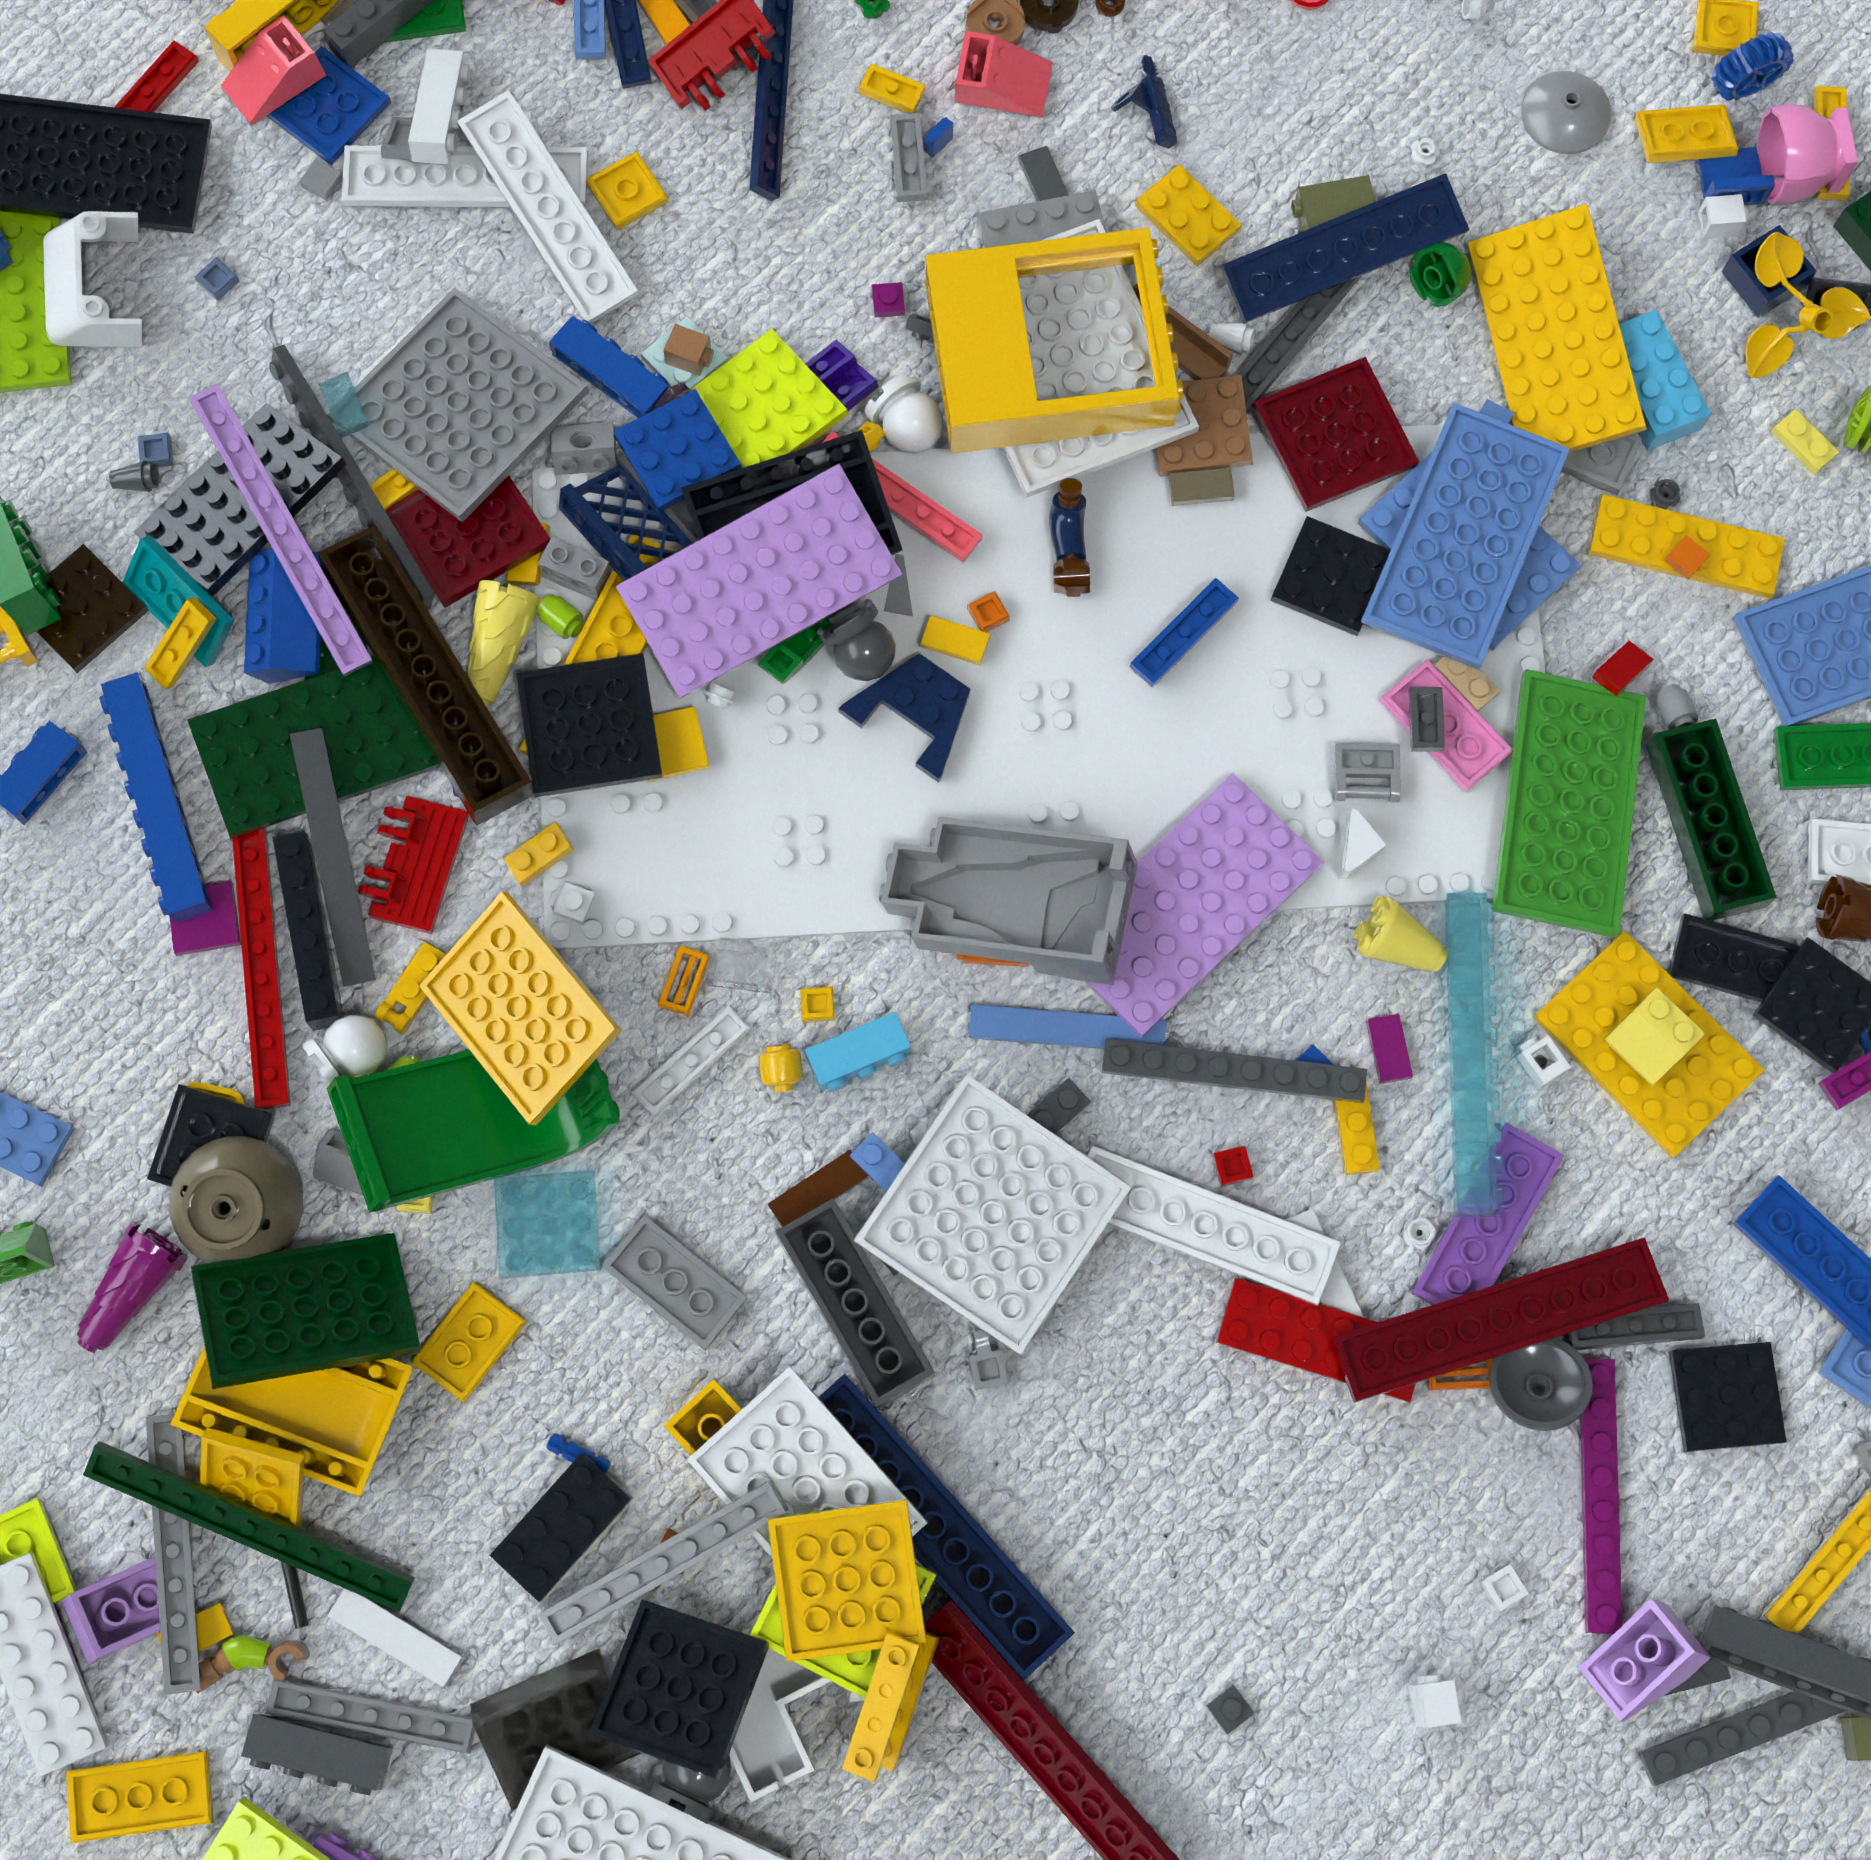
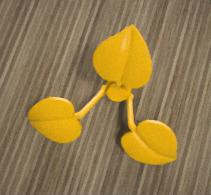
[1745,232,1871,378]

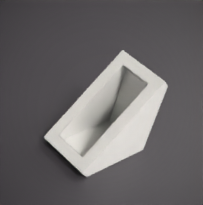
[1340,809,1386,880]

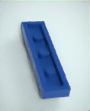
[1129,578,1239,688]

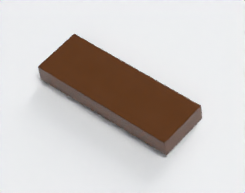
[768,1150,868,1227]

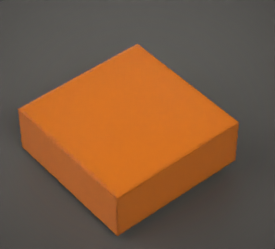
[1664,535,1710,580]
[967,591,1010,632]

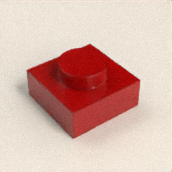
[1212,1146,1254,1187]

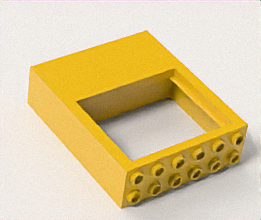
[925,227,1183,454]

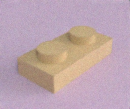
[1434,656,1501,712]

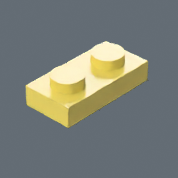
[1771,409,1839,475]

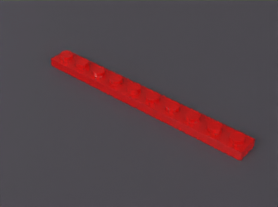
[232,827,291,1110]

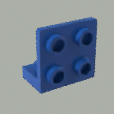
[1697,147,1775,205]

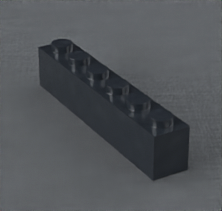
[272,830,344,1031]

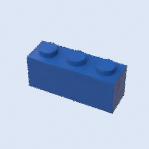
[0,720,87,825]

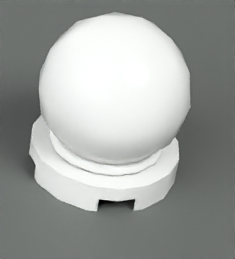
[865,373,943,454]
[301,1015,388,1084]

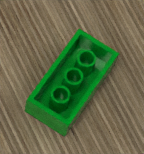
[0,496,62,636]

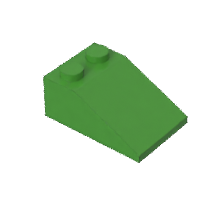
[0,1222,55,1284]

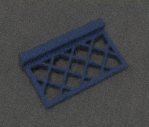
[559,464,693,581]

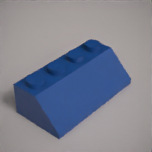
[244,548,323,684]

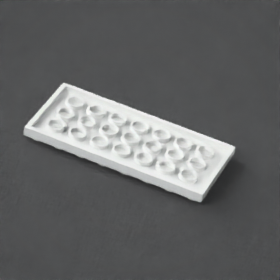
[494,1745,792,1860]

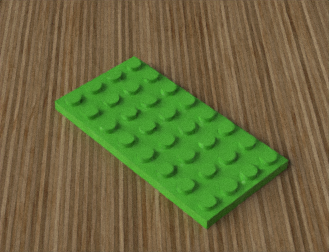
[1492,669,1647,938]

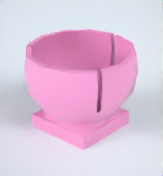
[1757,104,1858,206]

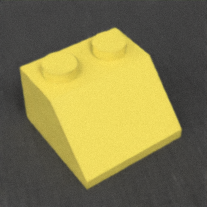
[1603,988,1706,1086]

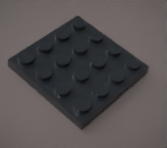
[516,653,663,798]
[589,1599,769,1781]

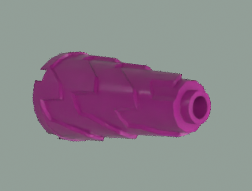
[77,1222,188,1353]

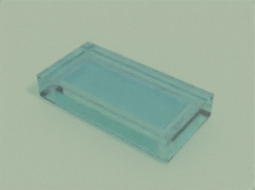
[319,372,370,438]

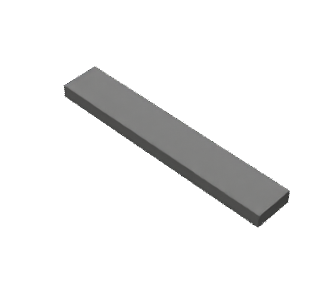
[265,1678,478,1754]

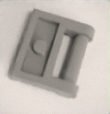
[1334,743,1401,802]

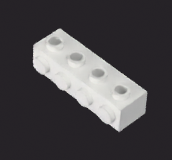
[408,49,470,165]

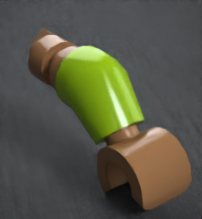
[196,1635,310,1694]

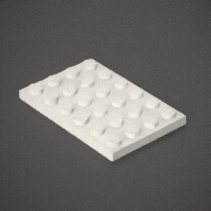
[687,1366,928,1558]

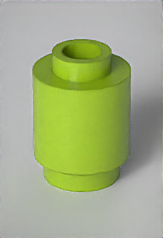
[536,594,584,639]

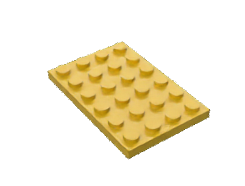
[419,891,622,1125]
[1533,931,1765,1159]

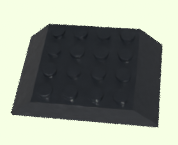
[681,430,903,555]

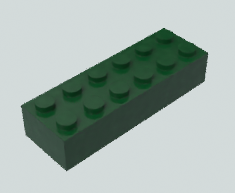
[1646,718,1777,921]

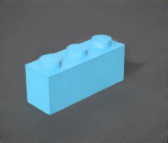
[805,1012,911,1092]

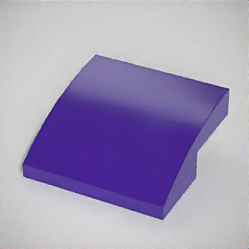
[805,339,879,411]

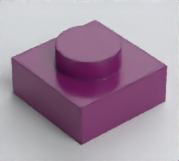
[872,282,905,318]

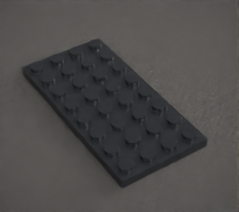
[0,94,212,234]

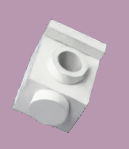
[1516,1035,1571,1091]

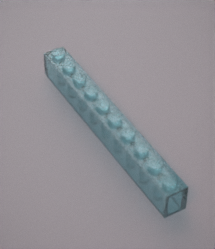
[1445,893,1503,1217]

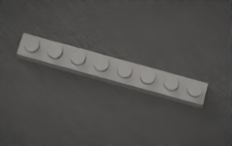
[146,1414,201,1695]
[538,1479,789,1645]

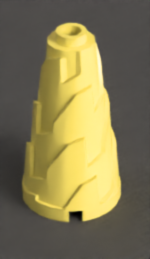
[468,580,541,708]

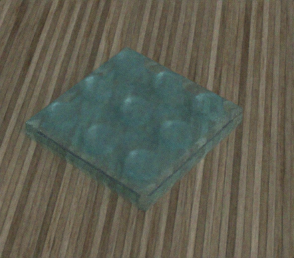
[494,1170,601,1279]

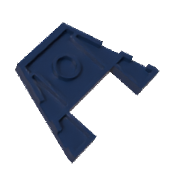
[839,653,971,783]

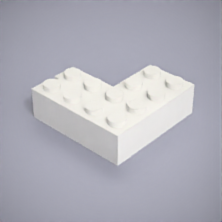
[729,1649,832,1802]

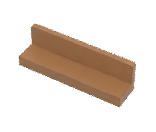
[1132,282,1233,380]

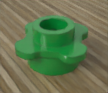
[855,0,890,19]

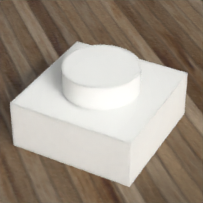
[553,882,596,925]
[1480,1564,1529,1612]

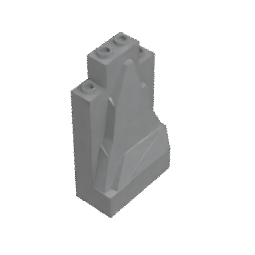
[879,817,1138,985]

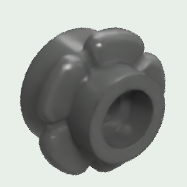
[1650,479,1680,509]

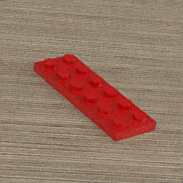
[1216,1278,1416,1403]

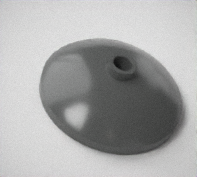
[1489,1338,1593,1431]

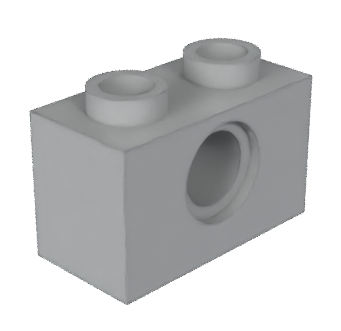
[551,422,617,475]

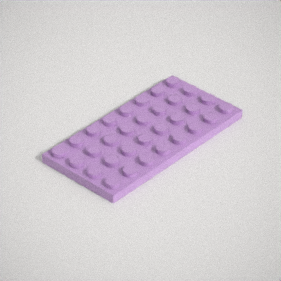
[616,464,902,699]
[1084,773,1324,1038]

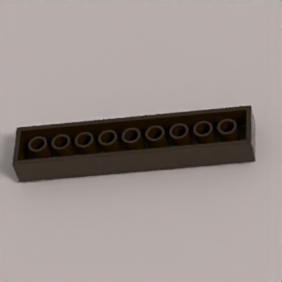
[318,525,533,826]

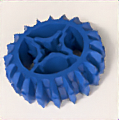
[1711,32,1794,101]

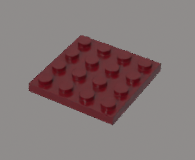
[1253,357,1419,512]
[385,475,551,608]

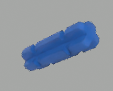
[546,1433,611,1473]

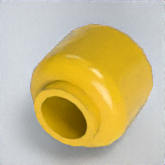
[758,1044,803,1092]

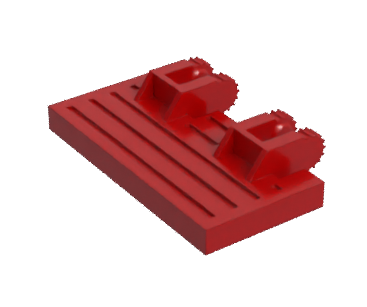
[648,0,776,111]
[357,796,470,934]

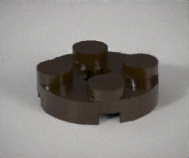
[1019,0,1079,34]

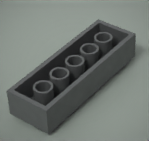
[775,1198,935,1410]

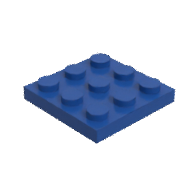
[266,46,391,165]
[613,389,741,512]

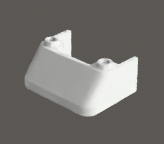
[43,211,142,347]

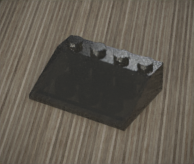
[470,1648,641,1810]

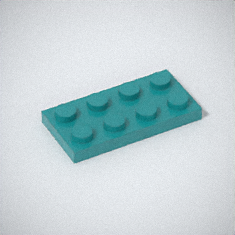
[122,535,234,668]

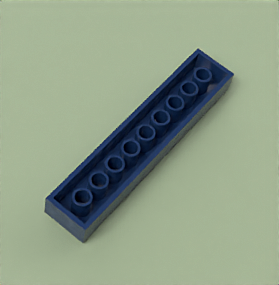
[818,1374,1075,1681]

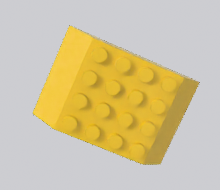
[170,1347,414,1497]

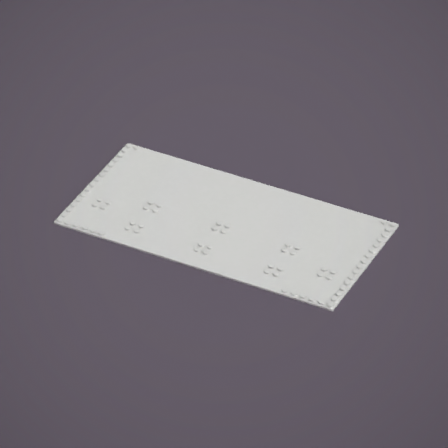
[532,421,1546,950]

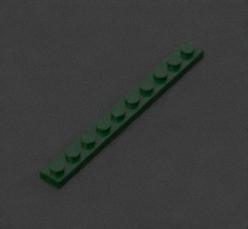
[83,1441,415,1612]

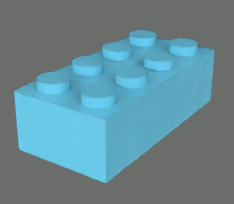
[1619,309,1711,451]

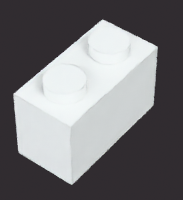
[1408,1674,1462,1728]

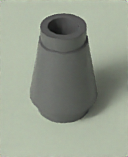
[109,461,160,492]

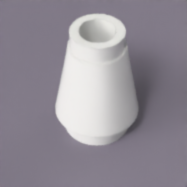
[1209,323,1256,354]

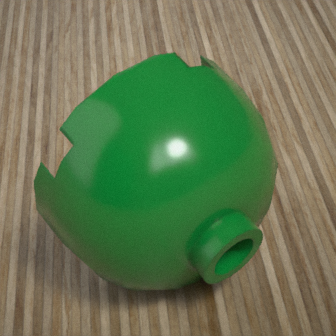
[1410,242,1471,307]

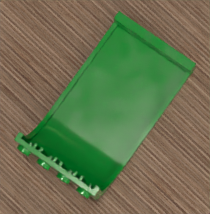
[326,1050,620,1213]

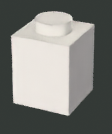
[1698,194,1749,239]

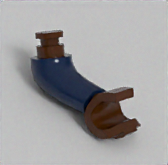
[1049,478,1090,597]

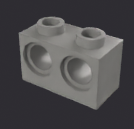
[538,536,612,601]

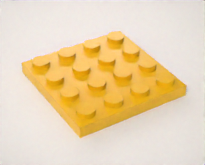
[768,1499,927,1662]

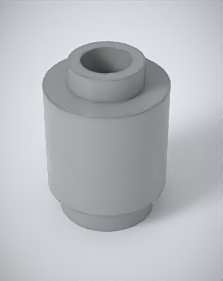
[1657,684,1698,730]

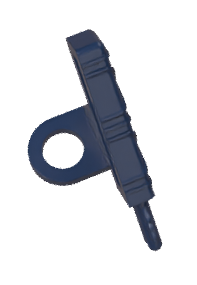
[1111,55,1177,149]

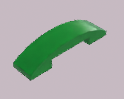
[758,600,859,684]

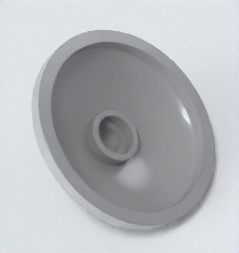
[1521,71,1611,154]

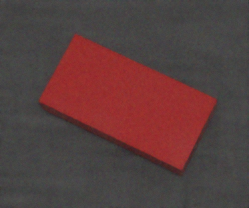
[1592,641,1654,697]

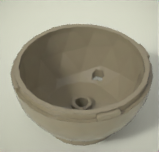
[169,1136,303,1263]

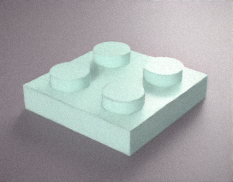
[641,316,728,397]

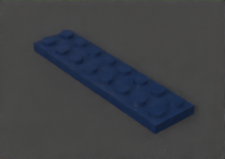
[1220,173,1470,323]

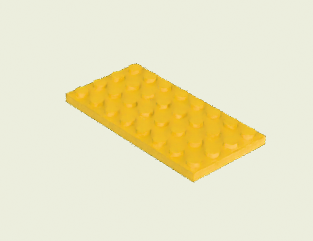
[1468,203,1647,453]

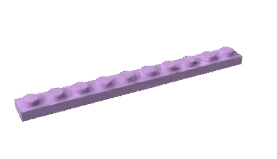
[189,383,372,677]

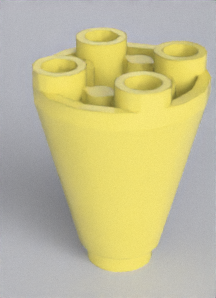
[1354,895,1448,972]

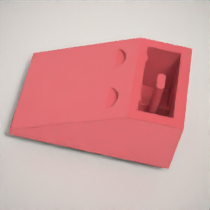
[220,15,326,126]
[954,31,1053,117]

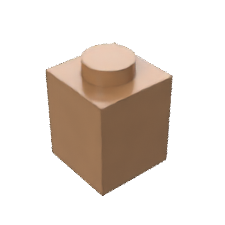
[663,324,714,376]

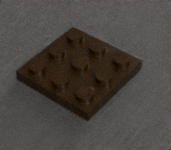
[36,544,149,673]

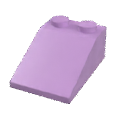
[61,1557,160,1666]
[1578,1599,1711,1722]

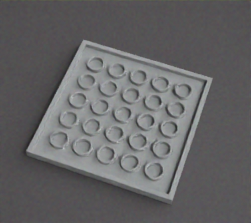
[328,287,589,522]

